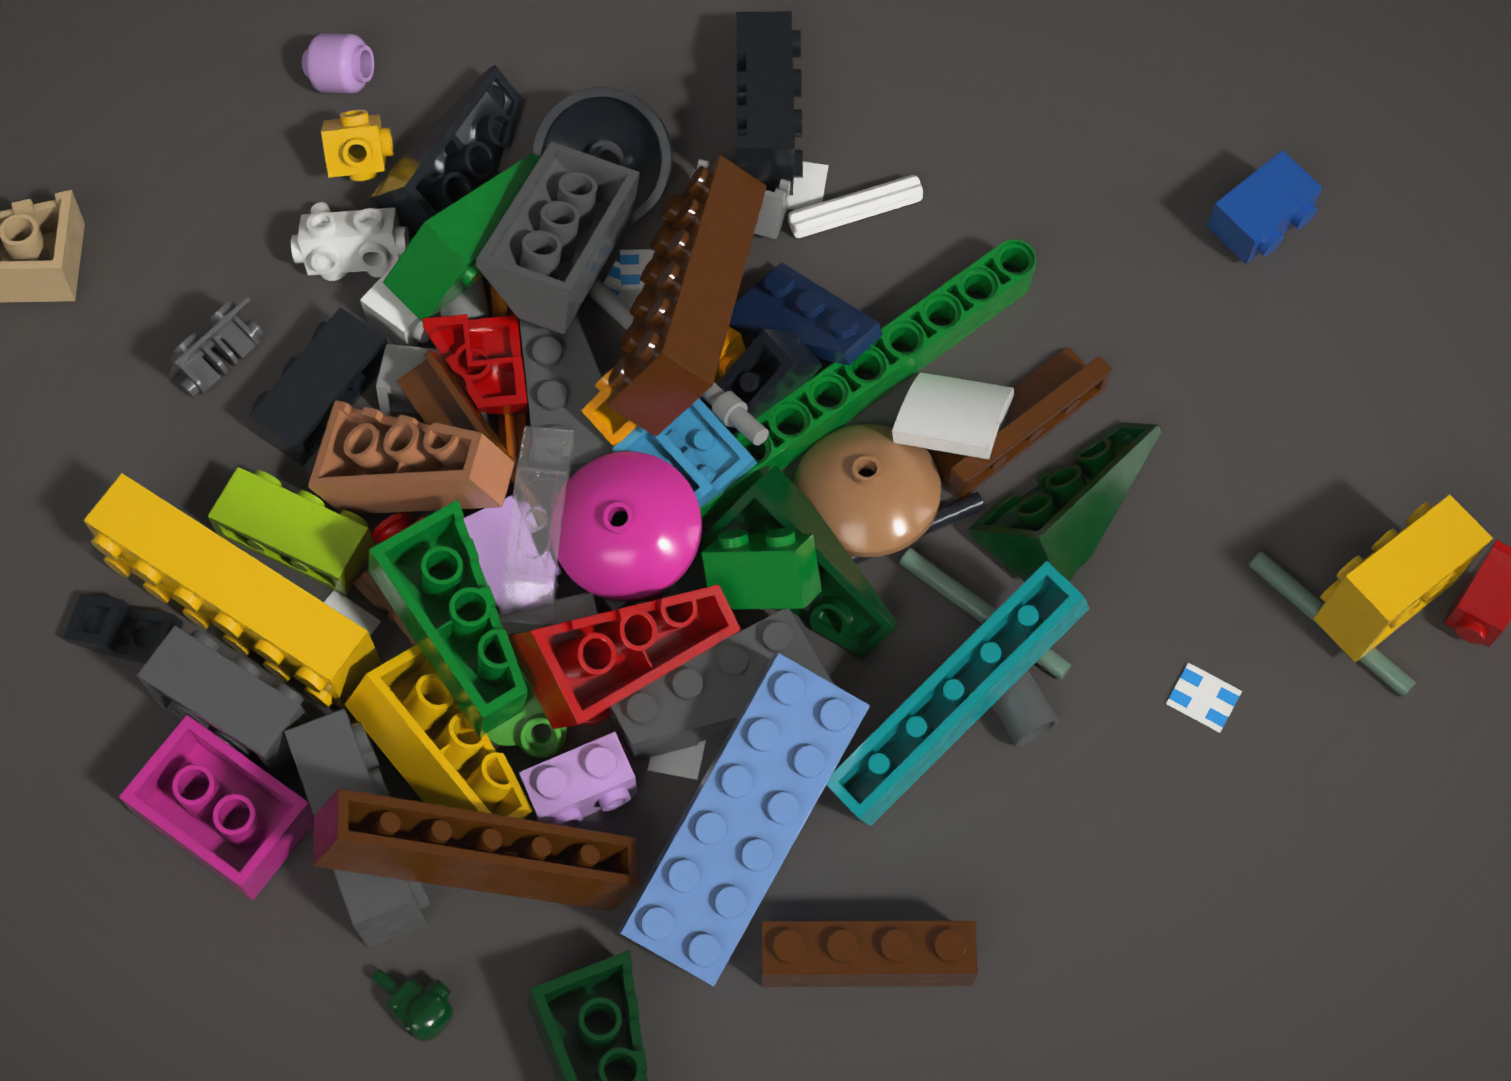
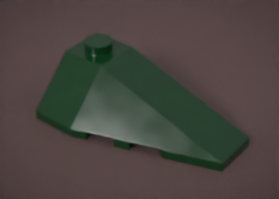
[968,422,1161,582]

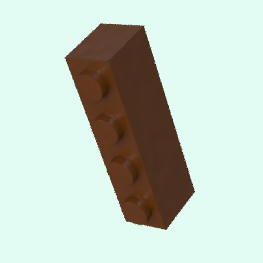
[761,921,978,987]

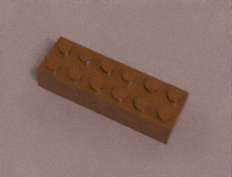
[606,155,767,437]

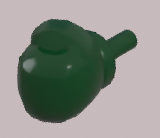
[372,969,454,1041]

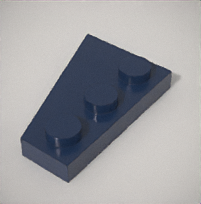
[729,262,883,366]

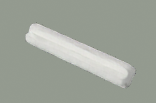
[788,175,923,238]

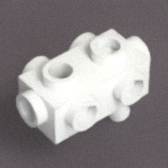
[291,202,410,281]

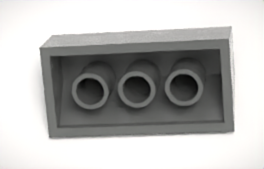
[476,141,640,334]

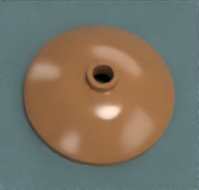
[794,424,941,557]

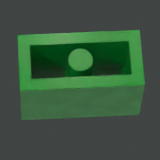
[701,528,822,609]

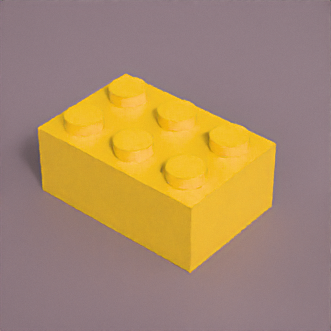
[1313,495,1493,663]

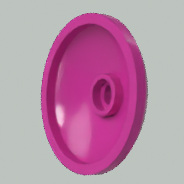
[551,451,702,602]

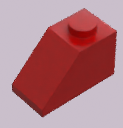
[1444,540,1511,647]

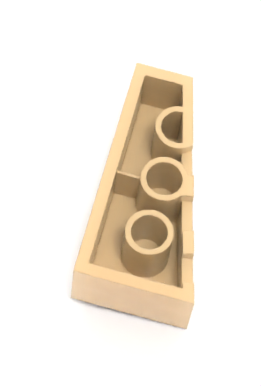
[0,190,85,303]

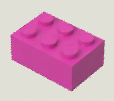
[119,715,314,901]

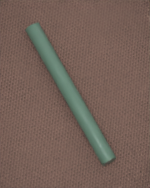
[899,548,1072,680]
[1248,551,1416,697]

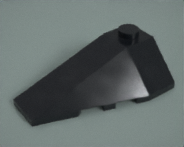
[370,65,524,238]

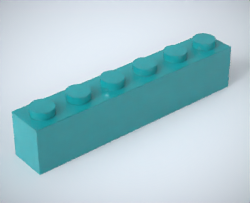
[826,561,1090,826]

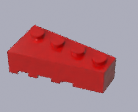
[508,585,741,729]

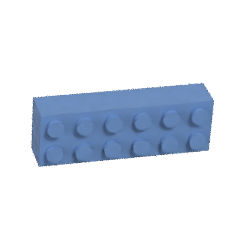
[617,653,870,987]

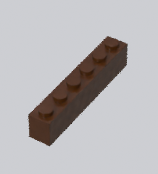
[313,788,639,911]

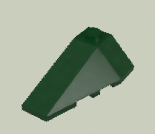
[697,466,899,658]

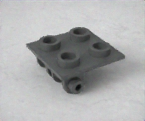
[168,297,264,398]

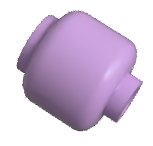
[302,33,374,93]

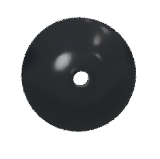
[533,87,673,226]

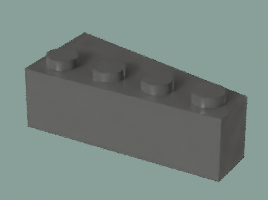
[609,609,833,761]

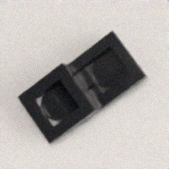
[63,593,184,664]

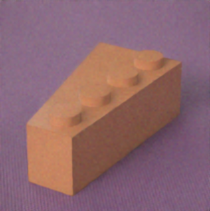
[308,400,515,514]

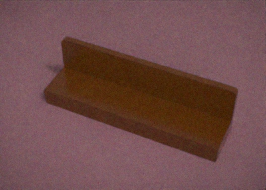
[929,348,1112,499]
[396,350,552,523]

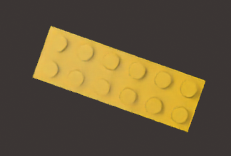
[83,473,382,712]

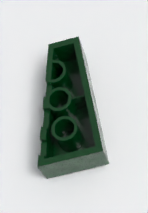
[527,950,648,1081]

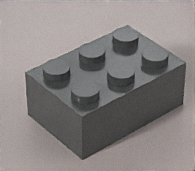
[137,626,312,784]

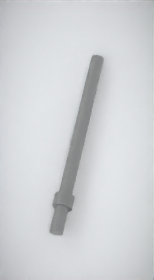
[587,278,769,445]

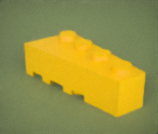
[345,644,534,819]

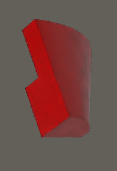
[423,314,528,414]

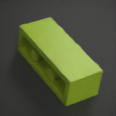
[208,467,375,595]

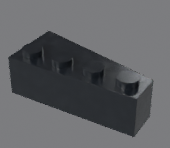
[736,11,803,196]

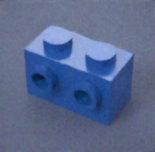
[1207,150,1323,264]

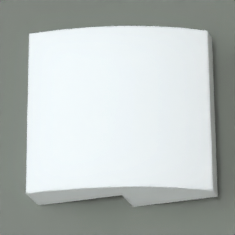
[892,372,1014,459]

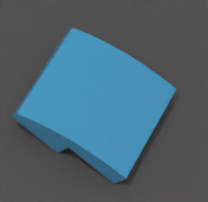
[612,398,757,508]

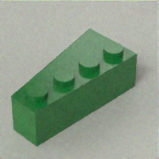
[382,152,540,323]
[369,499,528,737]

